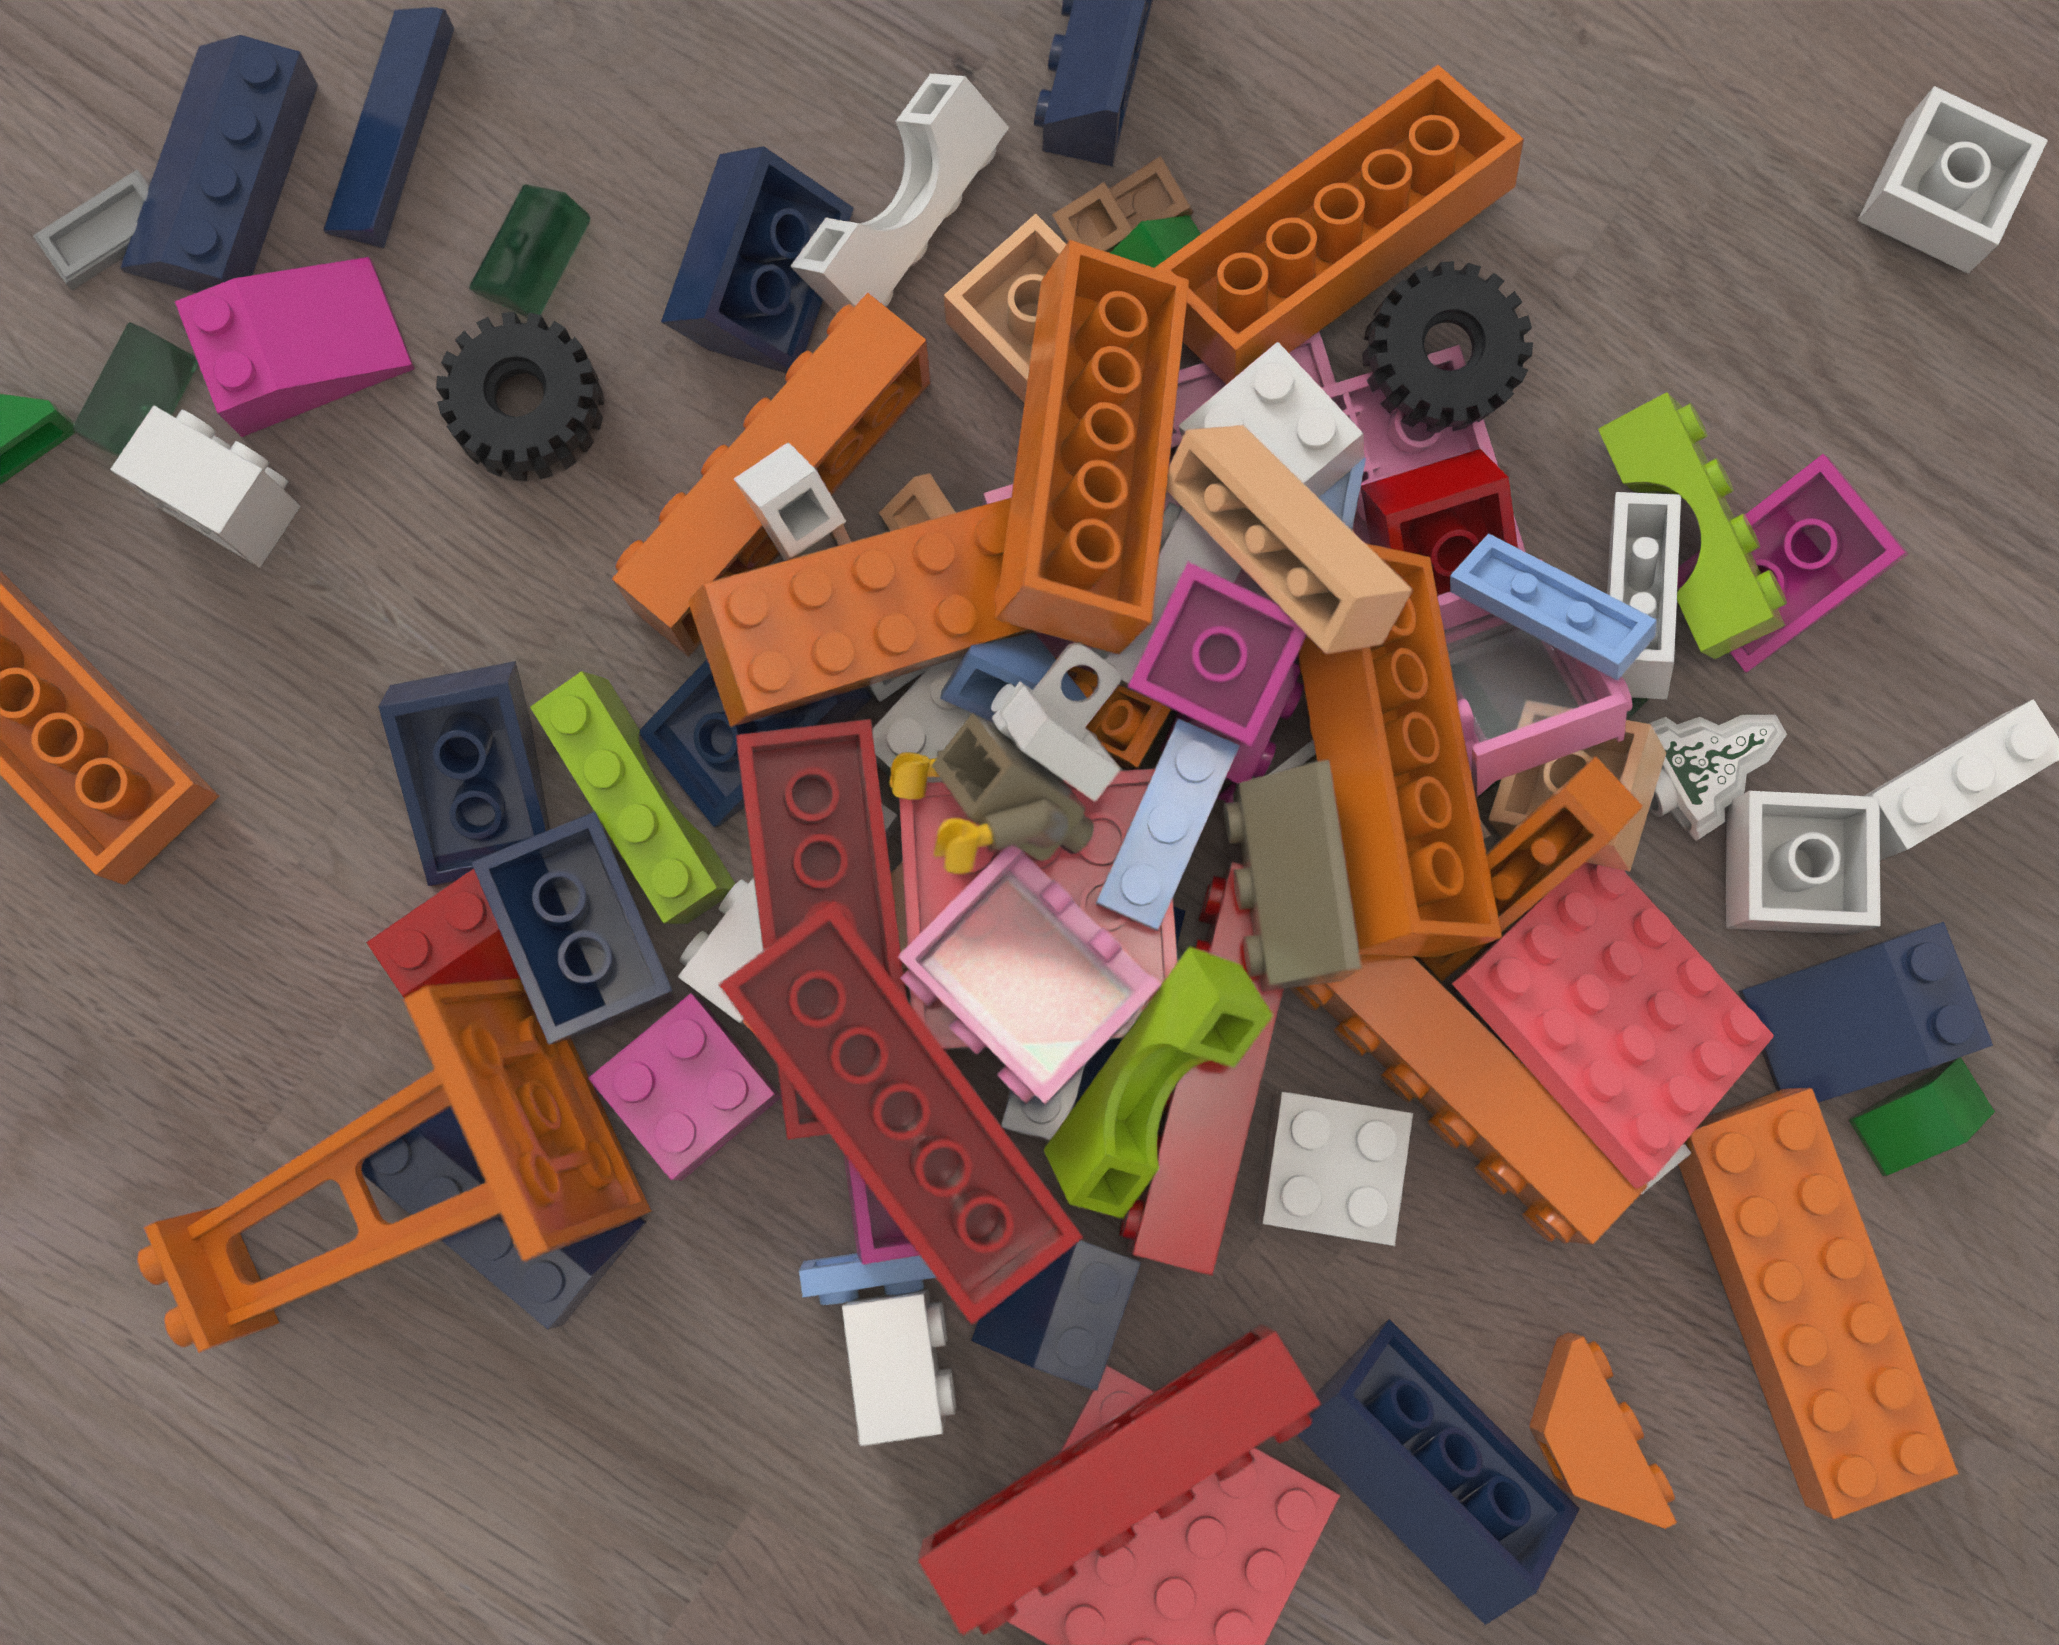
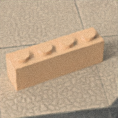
[1166,425,1412,654]

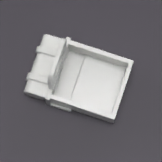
[991,642,1121,802]

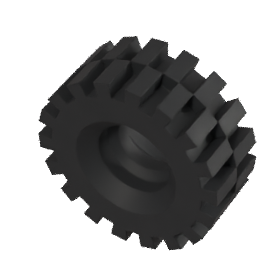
[1362,261,1533,433]
[436,312,604,481]

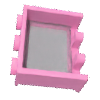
[1437,559,1632,797]
[898,845,1162,1104]

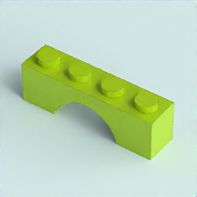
[1598,392,1787,659]
[530,671,735,924]
[1043,947,1273,1218]

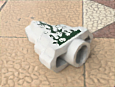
[1648,715,1787,841]

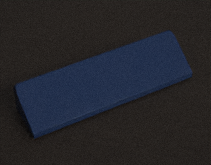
[323,7,454,248]

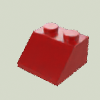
[1361,449,1518,596]
[366,869,520,998]

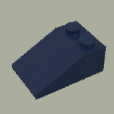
[639,659,872,827]
[378,661,550,886]
[1738,922,1994,1103]

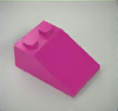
[175,257,415,437]
[1677,454,1909,673]

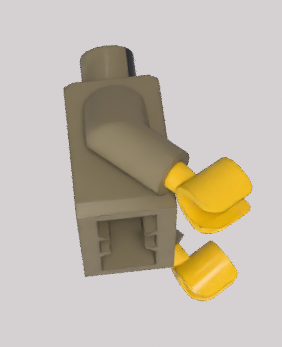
[889,713,1094,874]

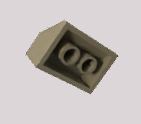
[1224,760,1361,991]

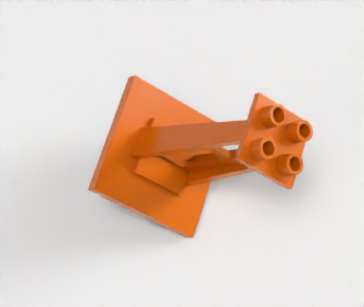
[137,979,651,1353]

